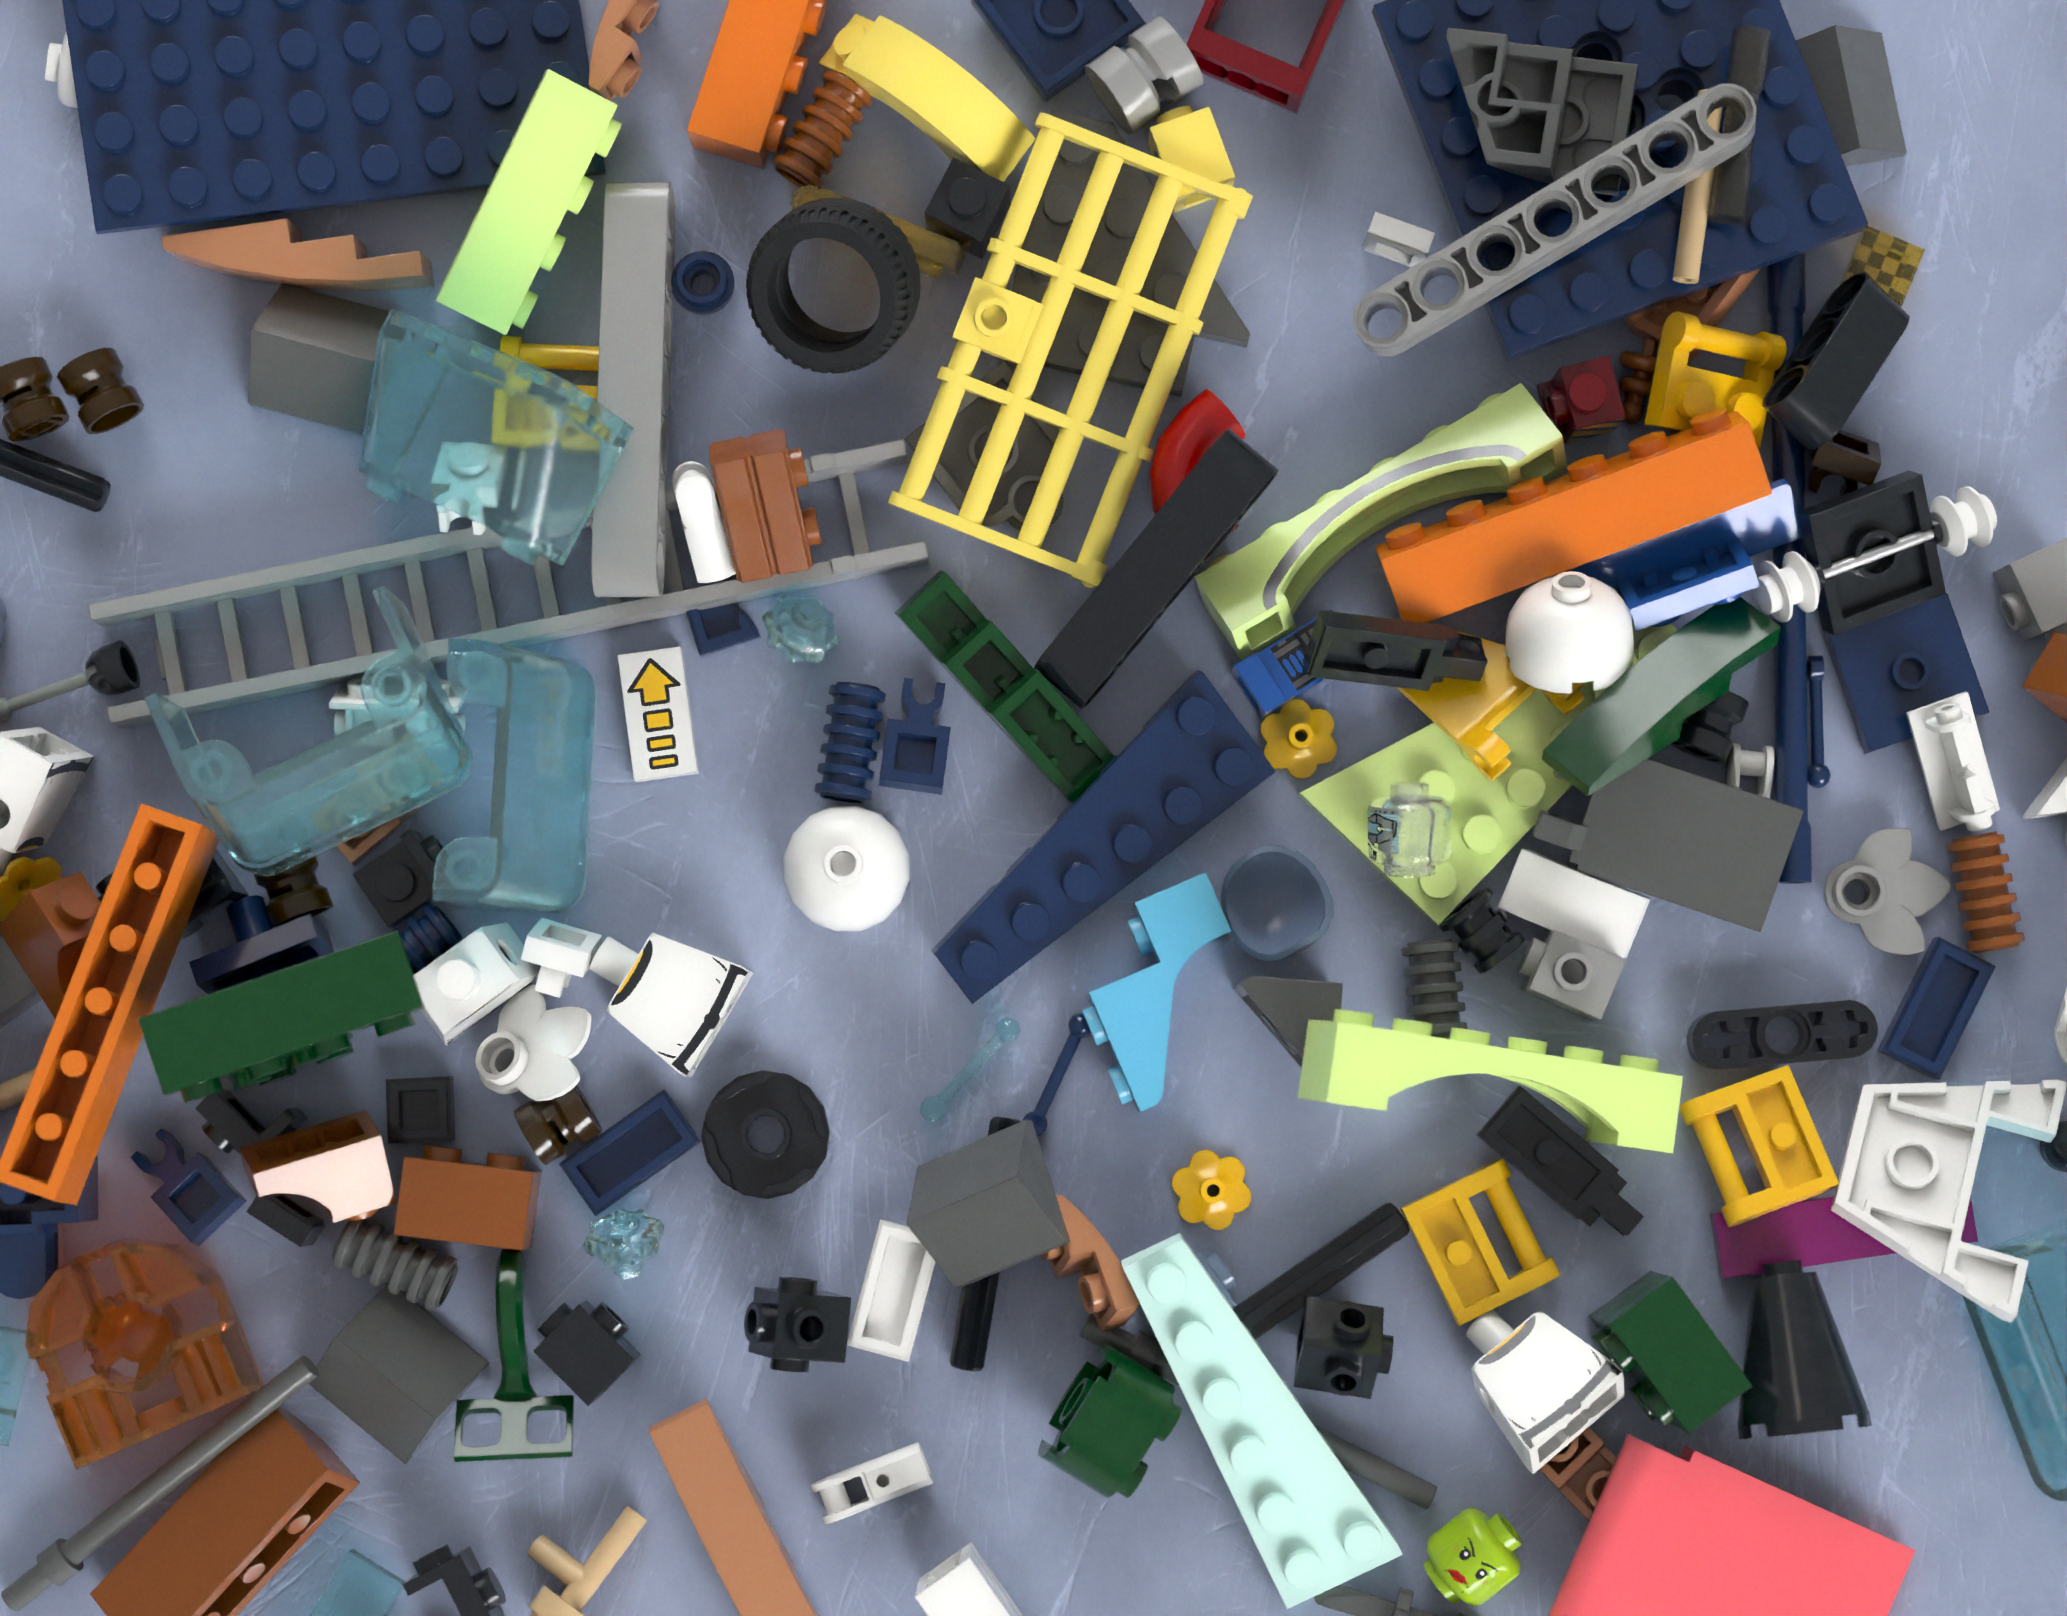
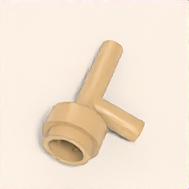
[527,1506,647,1616]

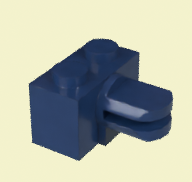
[0,1156,98,1299]

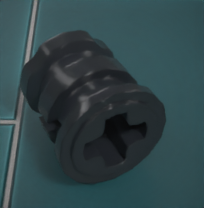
[1439,888,1525,973]

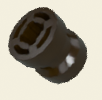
[57,348,144,434]
[0,357,70,442]
[251,845,334,928]
[514,1085,602,1165]

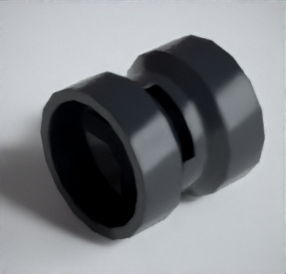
[1670,691,1749,764]

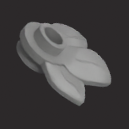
[1823,828,1952,955]

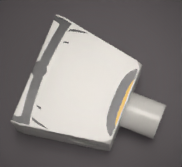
[0,727,95,877]
[414,922,541,1045]
[589,932,753,1077]
[1466,1310,1625,1474]

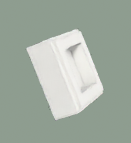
[1362,212,1435,267]

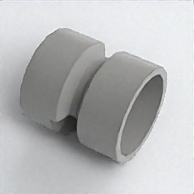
[1085,16,1204,135]

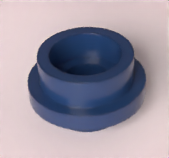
[671,251,735,315]

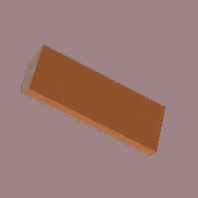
[90,1406,360,1616]

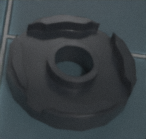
[701,1070,831,1199]

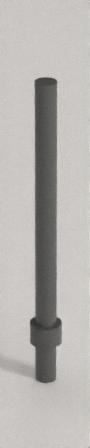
[1079,1314,1437,1509]
[1,1355,319,1612]

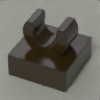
[1808,430,1882,496]

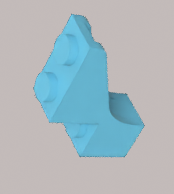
[1082,872,1231,1112]

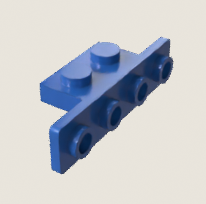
[1554,479,1802,631]

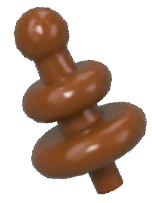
[1619,338,1657,424]

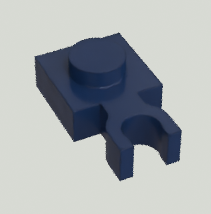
[878,678,951,795]
[130,1128,246,1246]

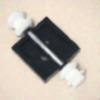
[1753,470,1997,635]

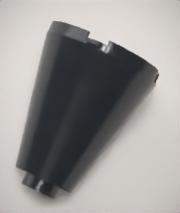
[1738,1260,1872,1439]

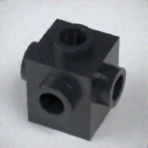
[744,1277,851,1372]
[1294,1296,1394,1399]

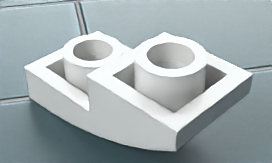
[1498,849,1650,958]

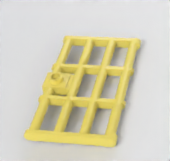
[888,112,1253,588]

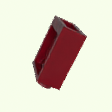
[1186,0,1346,114]

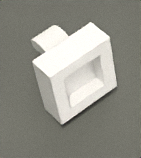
[521,917,602,998]

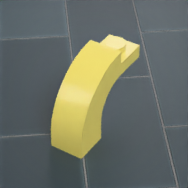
[818,13,1036,182]

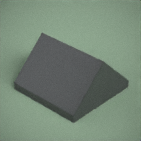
[1796,25,1907,167]
[248,284,405,437]
[1233,976,1343,1068]
[906,1119,1071,1288]
[309,1284,490,1464]

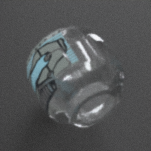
[1368,782,1452,877]

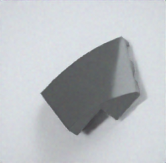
[1446,28,1639,196]

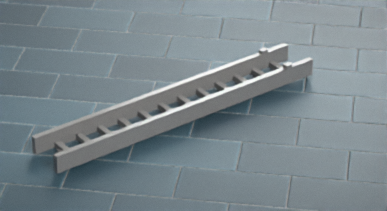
[88,439,929,728]

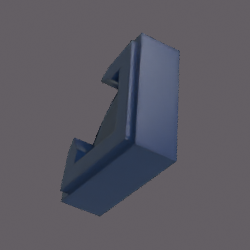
[686,603,761,657]

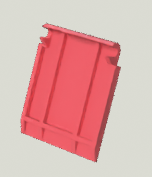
[1548,1434,1916,1616]

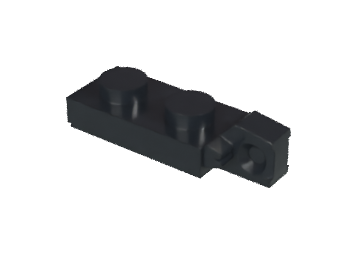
[1303,610,1488,691]
[1476,1086,1644,1236]

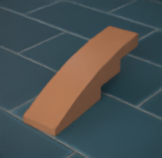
[161,218,435,292]
[649,1398,818,1616]

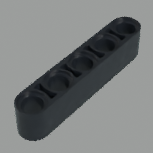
[1034,429,1279,709]

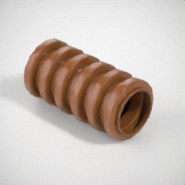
[772,70,873,192]
[1946,831,2025,953]

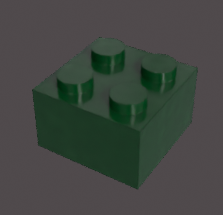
[1589,1271,1752,1433]

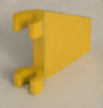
[1396,622,1584,781]

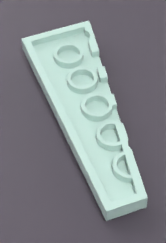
[1121,1233,1403,1609]

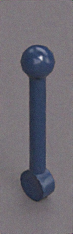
[1806,655,1831,788]
[1023,1013,1091,1136]

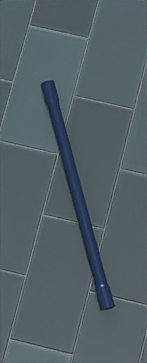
[1767,253,1812,884]

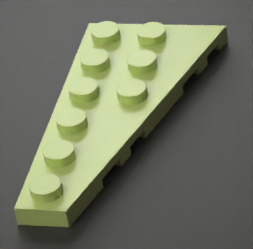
[1298,622,1678,926]

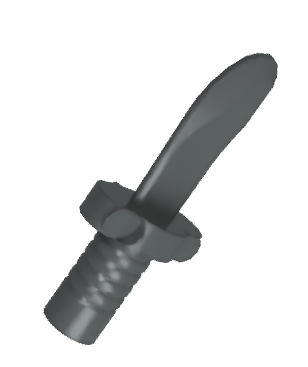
[1314,1585,1438,1616]

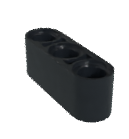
[1762,271,1910,450]

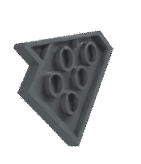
[1011,110,1250,397]

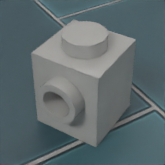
[1993,538,2067,642]
[1518,929,1626,1021]

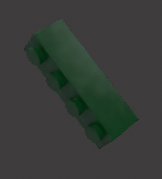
[138,931,425,1103]

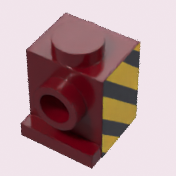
[1536,355,1626,444]

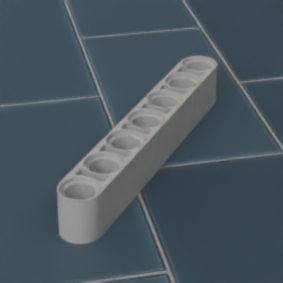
[1353,84,1756,357]
[591,182,675,597]

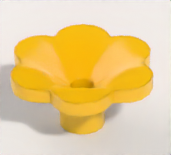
[1260,699,1337,779]
[0,857,62,922]
[1172,1150,1251,1230]

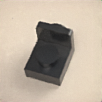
[352,829,455,928]

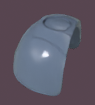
[1221,845,1334,961]

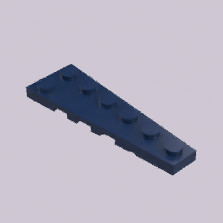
[931,670,1276,1004]

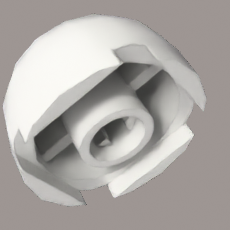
[1505,571,1634,693]
[783,805,910,932]

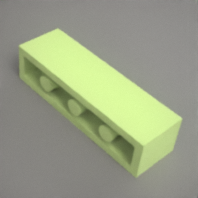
[435,69,622,335]

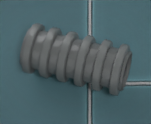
[1401,939,1468,1039]
[332,1218,458,1311]

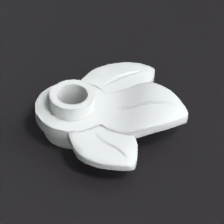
[475,984,592,1101]

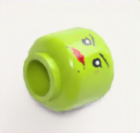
[1423,1508,1523,1606]

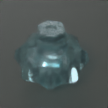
[762,595,839,664]
[583,1209,664,1279]

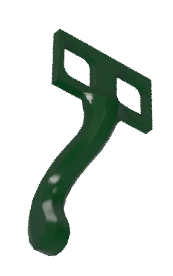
[454,1249,574,1462]

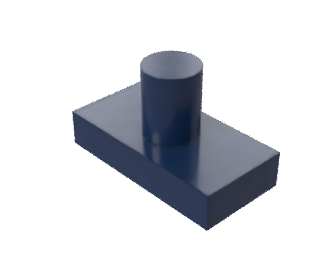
[189,895,335,994]

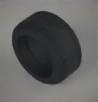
[746,198,921,374]

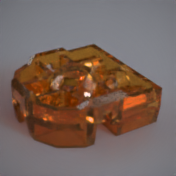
[25,1238,265,1469]

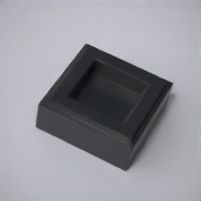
[386,1076,455,1144]
[246,1194,326,1247]

